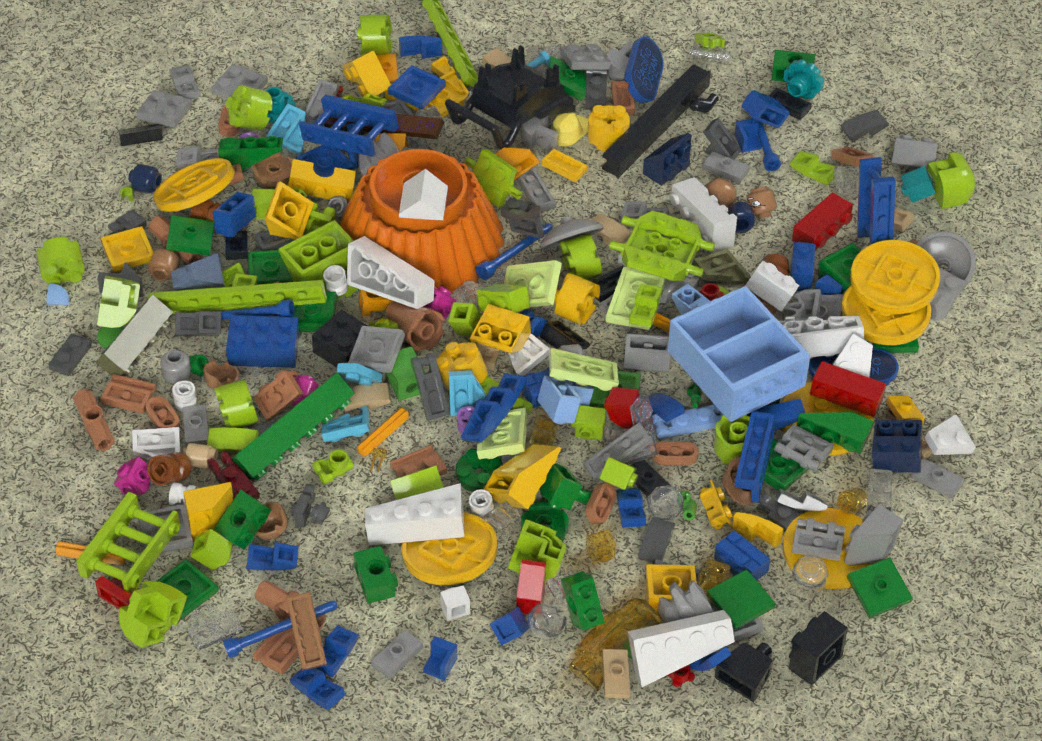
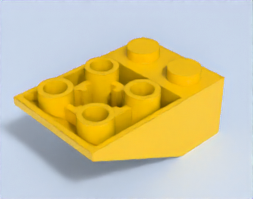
[483,444,561,509]

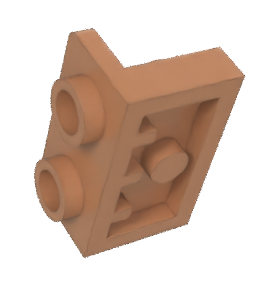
[253,370,304,420]

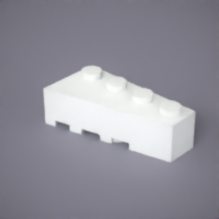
[670,177,737,254]
[347,236,435,309]
[779,316,864,359]
[365,483,464,546]
[627,610,735,687]

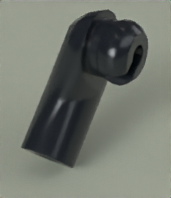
[690,93,719,113]

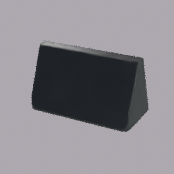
[118,124,163,146]
[540,321,591,350]

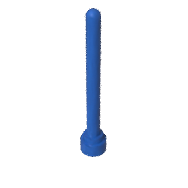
[757,121,781,171]
[476,223,553,280]
[216,299,295,320]
[222,600,337,659]

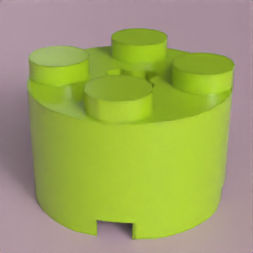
[357,14,393,55]
[226,85,272,131]
[559,234,602,279]
[36,237,85,285]
[214,379,259,428]
[714,414,750,465]

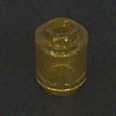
[837,488,868,514]

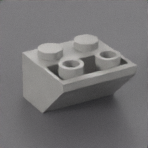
[892,134,938,168]
[624,332,670,372]
[845,504,904,565]

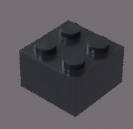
[312,309,368,367]
[789,611,848,686]

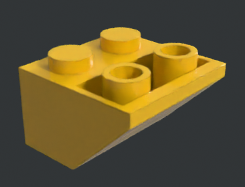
[470,304,531,354]

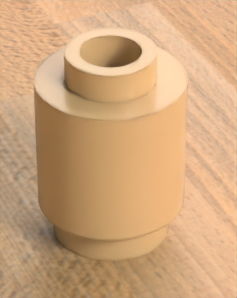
[182,443,218,469]

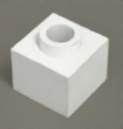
[440,585,470,621]

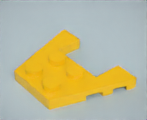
[385,56,471,118]

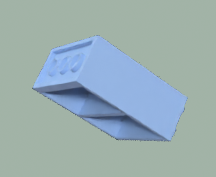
[668,286,810,422]

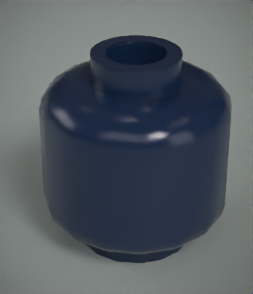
[128,164,162,194]
[727,201,755,233]

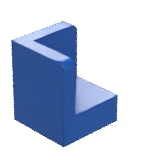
[735,118,762,153]
[490,606,530,646]
[423,636,458,681]

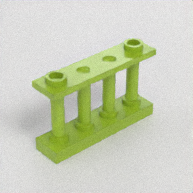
[76,492,181,594]

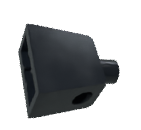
[715,642,773,703]

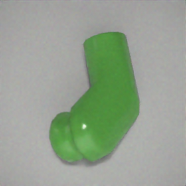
[677,491,697,521]

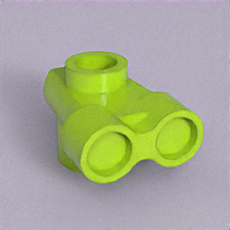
[312,450,354,485]

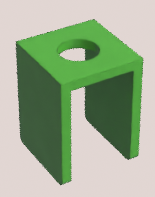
[386,347,425,401]

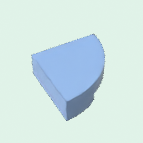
[46,283,70,305]

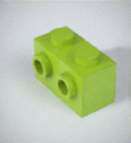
[476,284,530,313]

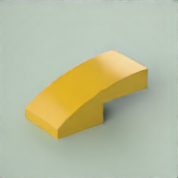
[732,512,784,548]

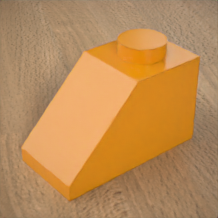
[495,147,540,181]

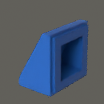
[815,274,843,295]

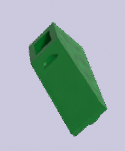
[218,136,283,171]
[797,412,874,454]

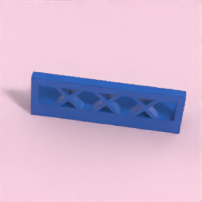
[735,411,775,503]

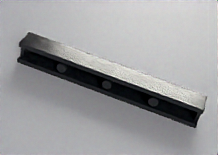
[602,64,711,178]

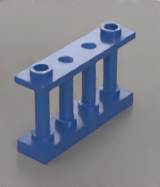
[299,94,399,157]
[857,157,896,245]

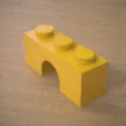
[288,159,356,203]

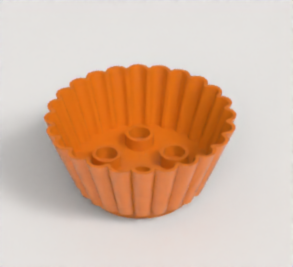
[340,149,504,294]

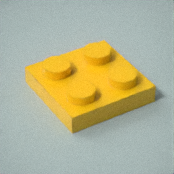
[100,226,154,273]

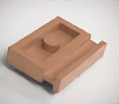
[100,374,157,414]
[390,445,447,478]
[253,627,299,675]

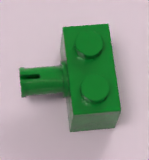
[539,463,591,510]

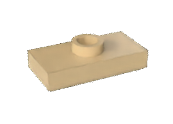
[602,649,630,698]

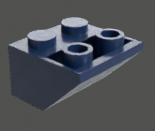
[643,133,692,186]
[872,420,922,473]

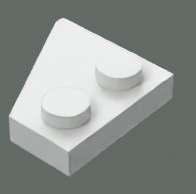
[833,333,873,378]
[508,334,550,376]
[925,415,976,455]
[132,427,180,461]

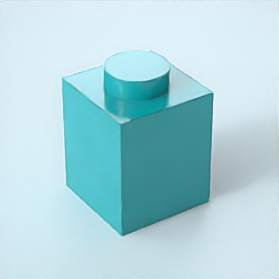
[900,166,936,203]

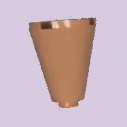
[386,301,445,352]

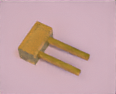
[370,448,388,472]

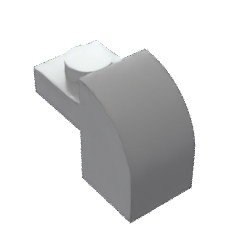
[607,41,633,81]
[521,116,558,151]

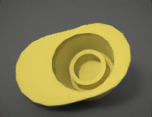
[550,112,588,147]

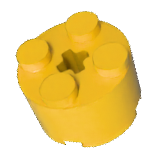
[588,105,630,151]
[554,273,600,325]
[436,342,488,390]

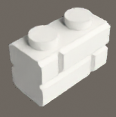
[745,261,800,311]

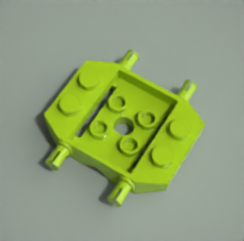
[609,210,715,281]

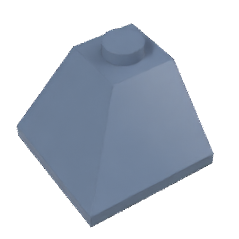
[171,253,225,291]

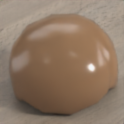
[705,178,737,208]
[203,360,240,391]
[256,502,288,540]

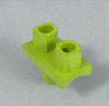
[305,202,336,234]

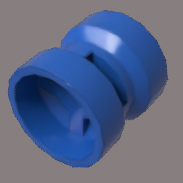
[520,308,547,338]

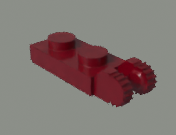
[207,452,260,500]

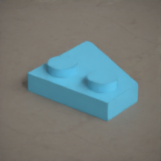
[266,104,307,155]
[337,363,383,386]
[449,370,487,416]
[322,405,370,442]

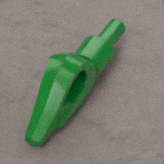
[687,383,702,408]

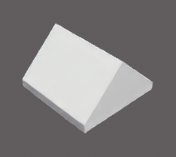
[399,169,448,220]

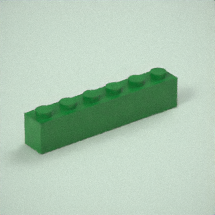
[232,372,355,481]

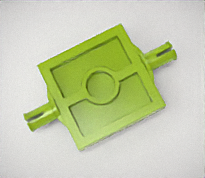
[464,149,523,207]

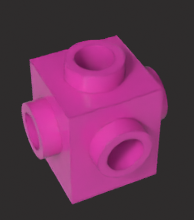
[423,285,457,319]
[113,456,150,495]

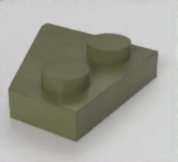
[692,249,751,284]

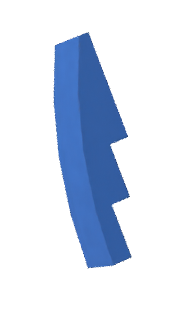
[460,374,527,442]

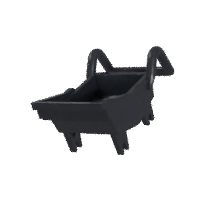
[445,45,576,150]

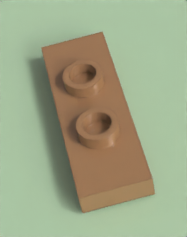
[286,592,327,671]

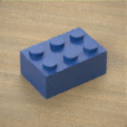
[226,315,299,368]

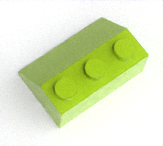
[279,220,354,283]

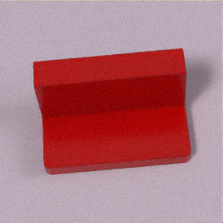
[95,576,139,609]

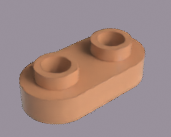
[218,105,240,137]
[146,396,180,428]
[652,441,699,465]
[585,482,616,524]

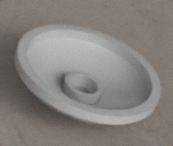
[540,216,604,250]
[916,232,976,287]

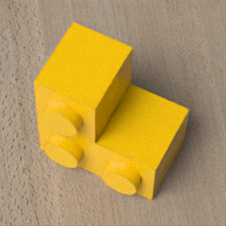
[342,50,391,97]

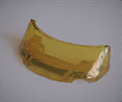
[569,598,663,692]

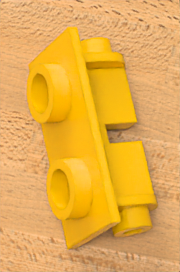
[699,480,733,530]

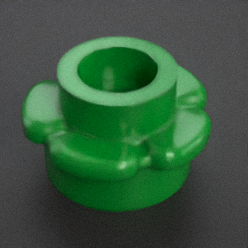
[189,354,209,376]

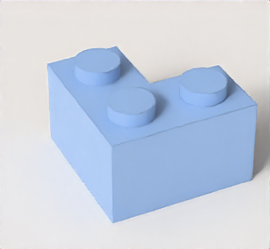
[537,376,594,424]

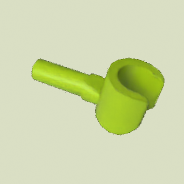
[120,185,134,202]

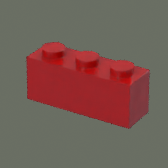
[792,192,853,251]
[810,361,886,417]

